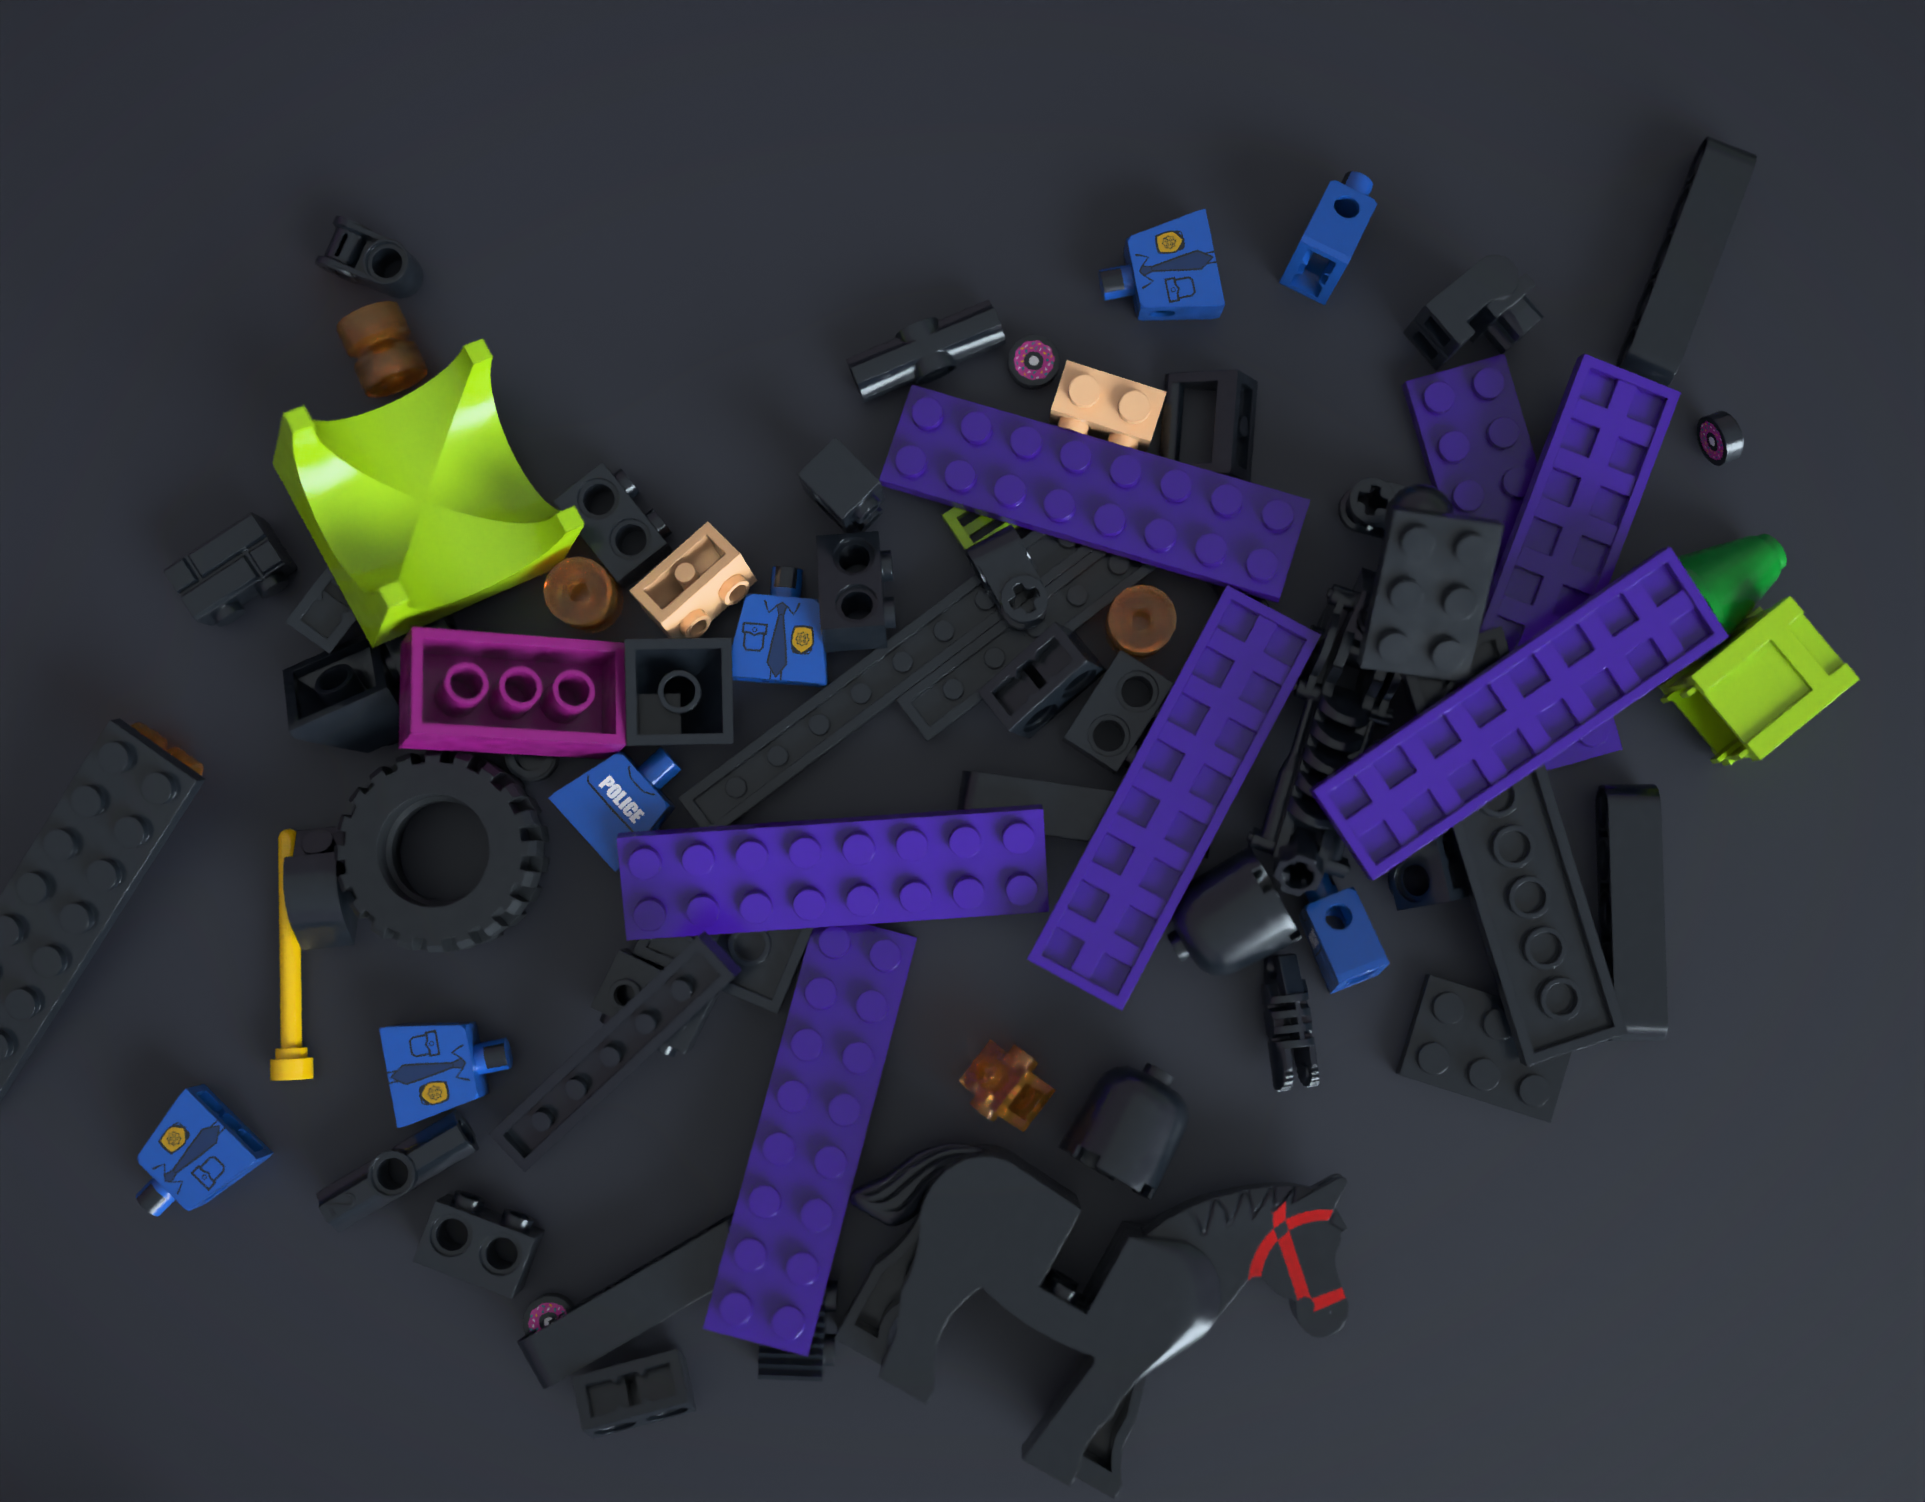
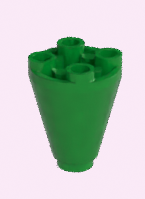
[1677,534,1787,660]

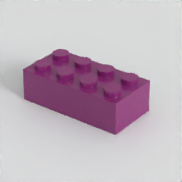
[399,627,627,759]

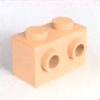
[1049,360,1167,452]
[629,521,757,639]

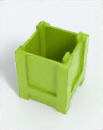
[1658,596,1860,766]

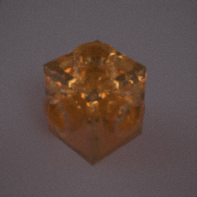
[959,1039,1056,1132]

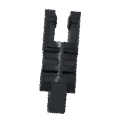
[1261,953,1320,1092]

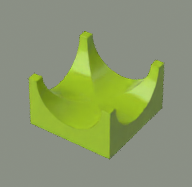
[272,339,585,648]

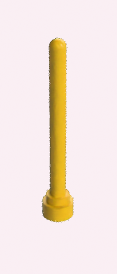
[270,829,314,1081]

